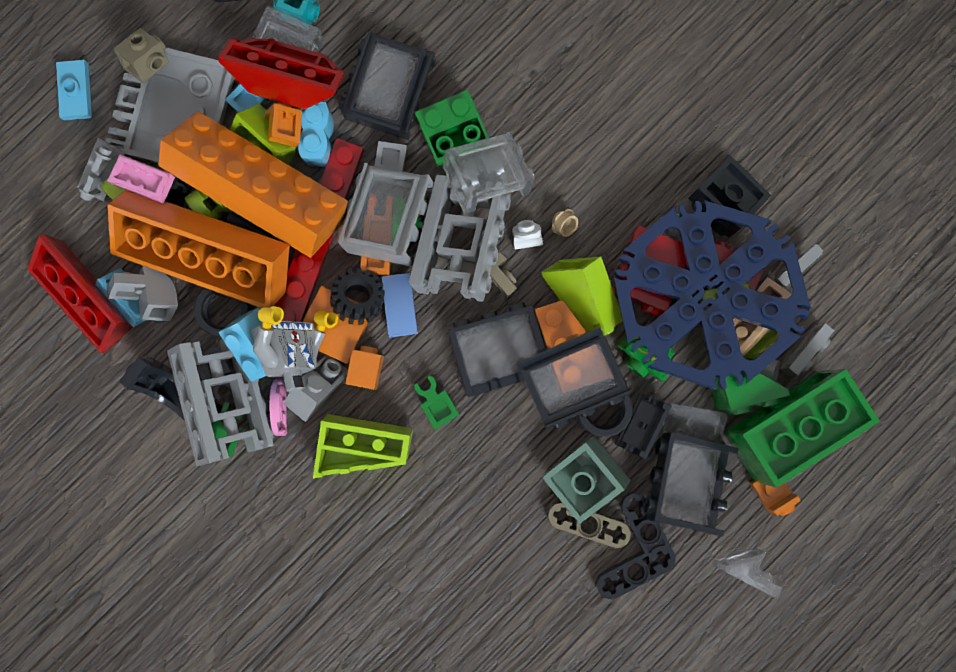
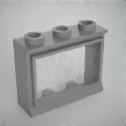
[338,163,434,266]

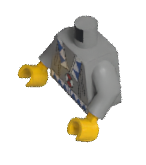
[250,306,338,392]

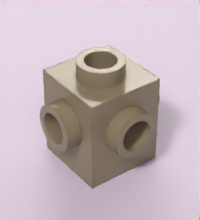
[113,28,169,83]

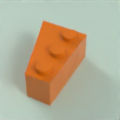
[534,300,614,394]

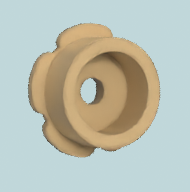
[552,209,578,237]

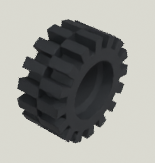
[330,268,385,325]

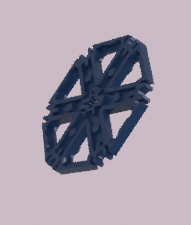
[614,200,811,390]

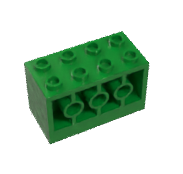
[723,369,880,488]

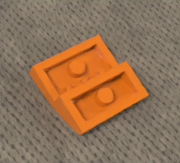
[303,285,368,364]

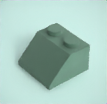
[542,435,631,524]

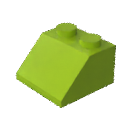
[230,104,298,165]

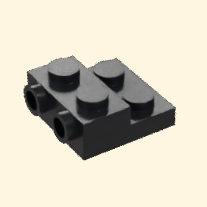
[688,156,771,238]

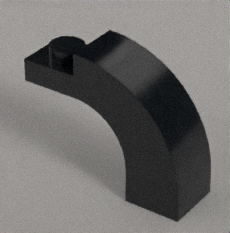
[119,356,222,421]

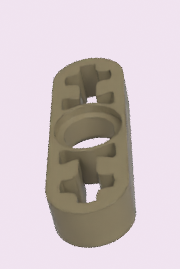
[548,501,631,548]

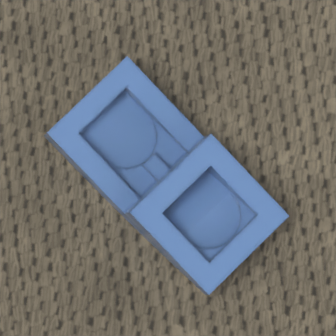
[382,273,418,338]

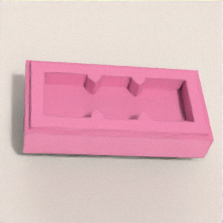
[107,154,175,204]

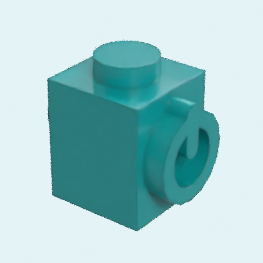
[273,0,320,30]

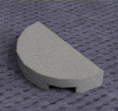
[774,244,823,287]

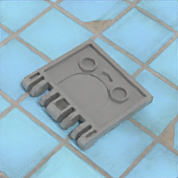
[105,47,235,164]

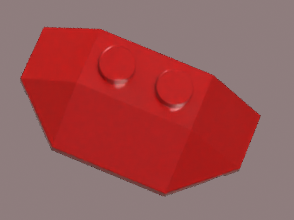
[218,38,344,109]

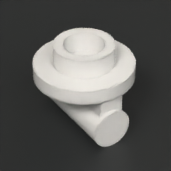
[512,220,543,250]

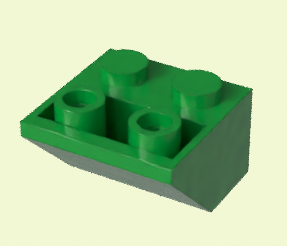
[415,90,491,166]
[710,372,790,415]

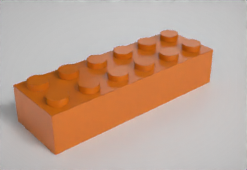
[158,111,348,258]
[107,190,290,308]

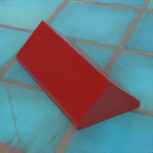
[27,234,133,354]

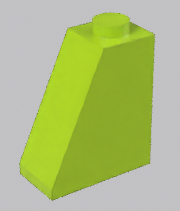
[541,256,622,335]

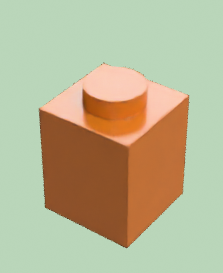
[345,345,384,390]

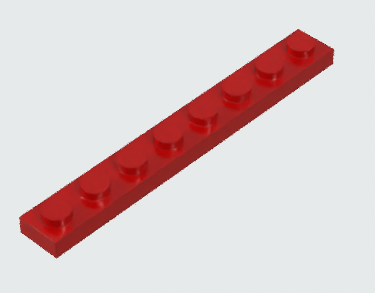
[275,139,364,322]

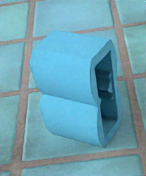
[298,101,334,167]

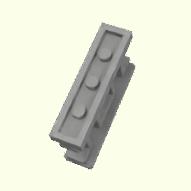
[409,175,511,302]
[167,339,273,467]

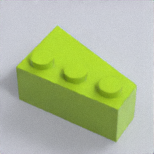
[313,414,413,479]

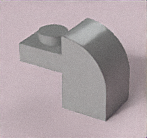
[107,265,178,321]

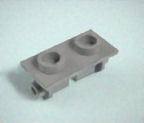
[77,138,126,202]

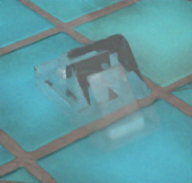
[716,548,782,599]

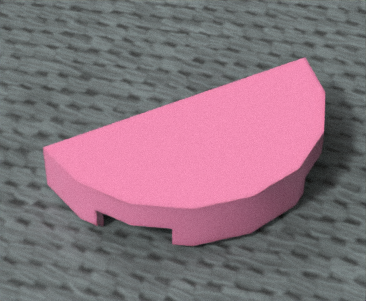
[269,378,287,436]

